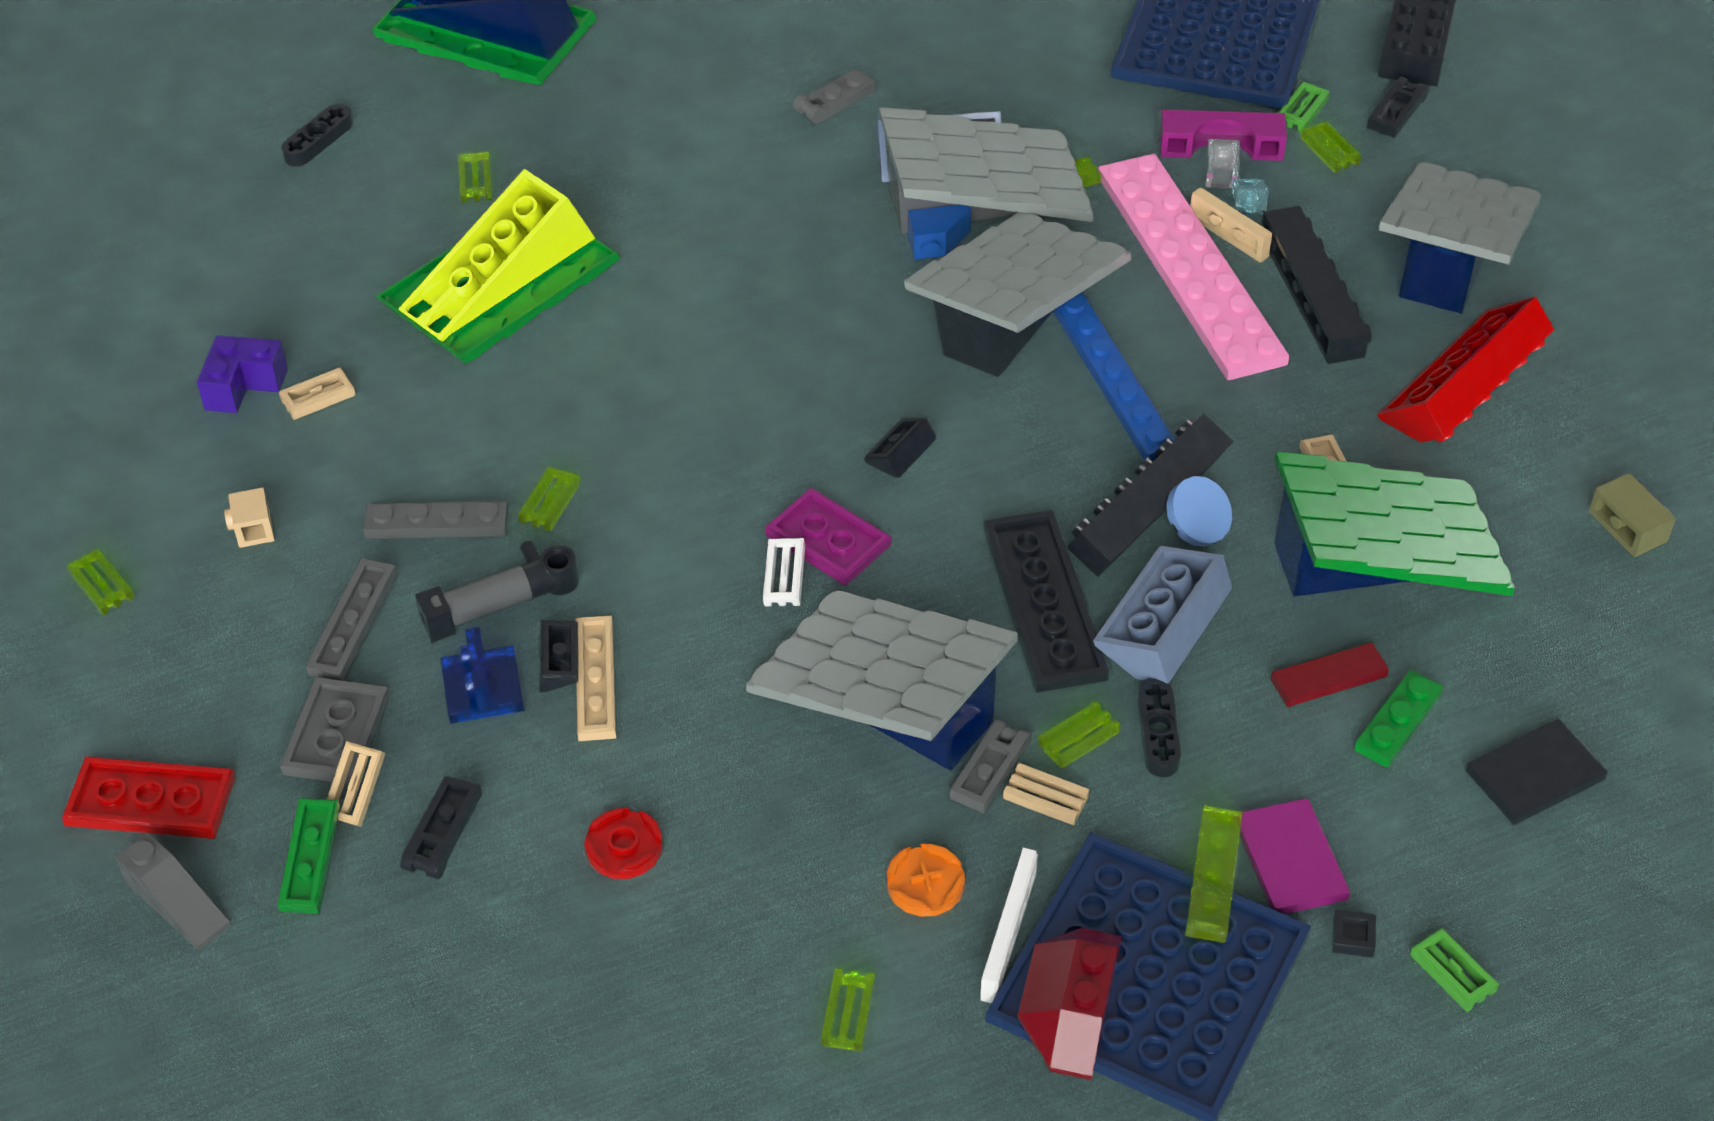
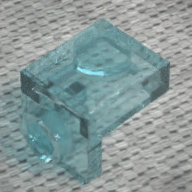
[1231,179,1269,214]

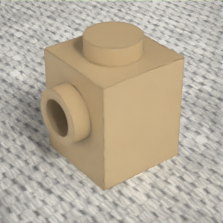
[224,487,275,548]

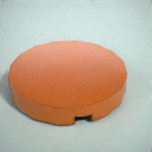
[887,843,965,917]

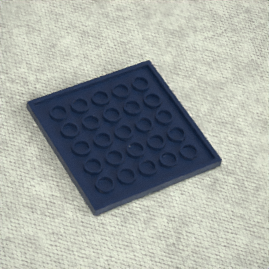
[1111,0,1320,109]
[986,832,1311,1121]

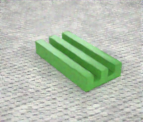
[1278,82,1330,132]
[1410,928,1499,1012]

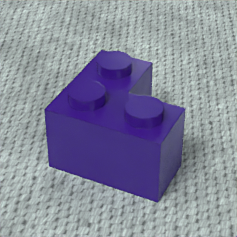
[197,335,288,413]

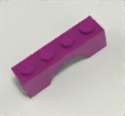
[1160,110,1287,161]

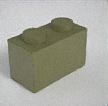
[1589,473,1676,558]

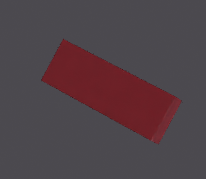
[1271,642,1389,707]

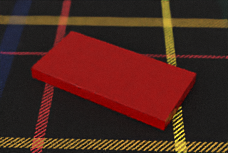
[62,756,236,839]

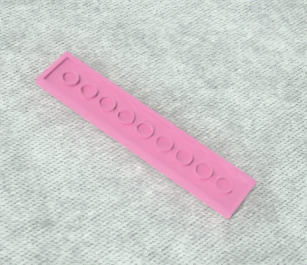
[1097,153,1289,381]

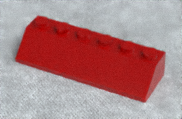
[1377,296,1555,443]

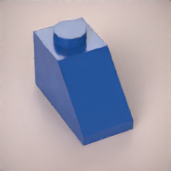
[907,205,971,260]

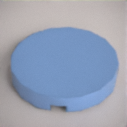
[1166,476,1232,547]

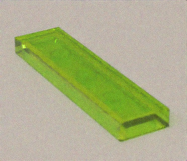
[1185,805,1243,943]

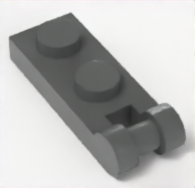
[793,68,876,124]
[950,719,1032,813]

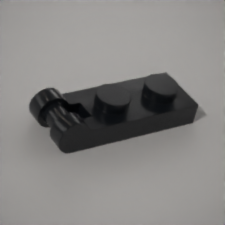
[1367,76,1429,138]
[400,776,482,879]

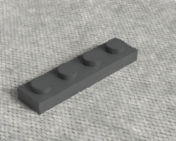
[363,501,509,539]
[306,558,397,681]

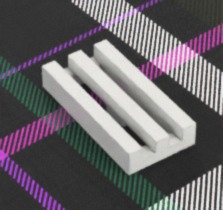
[763,538,805,606]

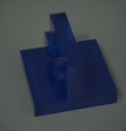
[440,627,524,724]

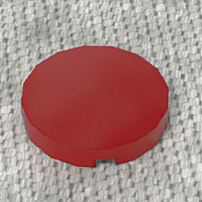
[584,808,663,879]

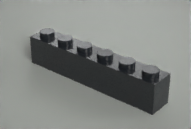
[1262,206,1372,364]
[1067,413,1234,577]

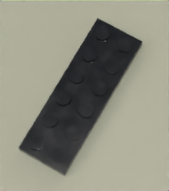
[984,510,1109,693]

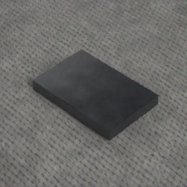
[1466,719,1608,825]

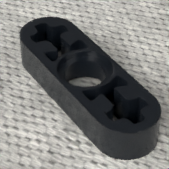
[281,105,352,167]
[1138,679,1181,777]

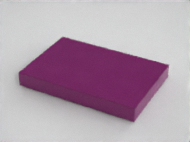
[765,488,892,586]
[1233,798,1351,914]

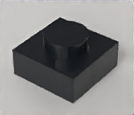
[1332,910,1376,958]

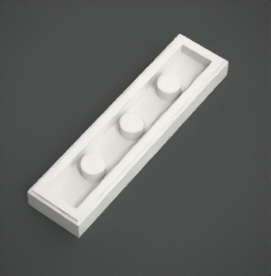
[980,848,1038,1003]

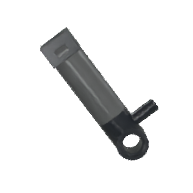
[415,541,579,643]

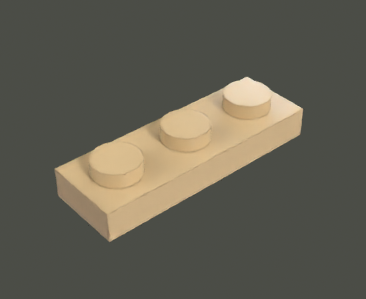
[1191,187,1272,263]

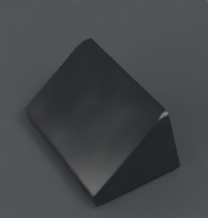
[864,418,936,478]
[539,620,578,693]

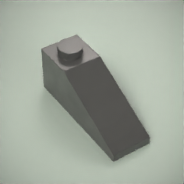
[115,832,231,951]

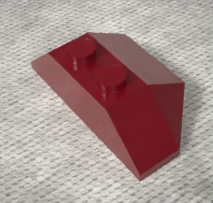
[1018,928,1122,1080]

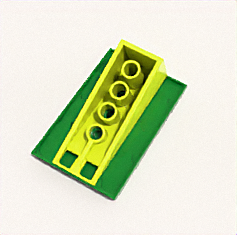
[375,169,621,364]

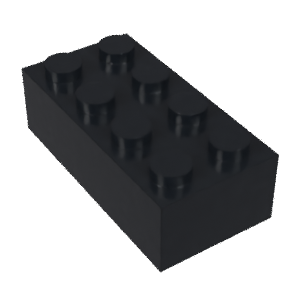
[1378,0,1456,87]

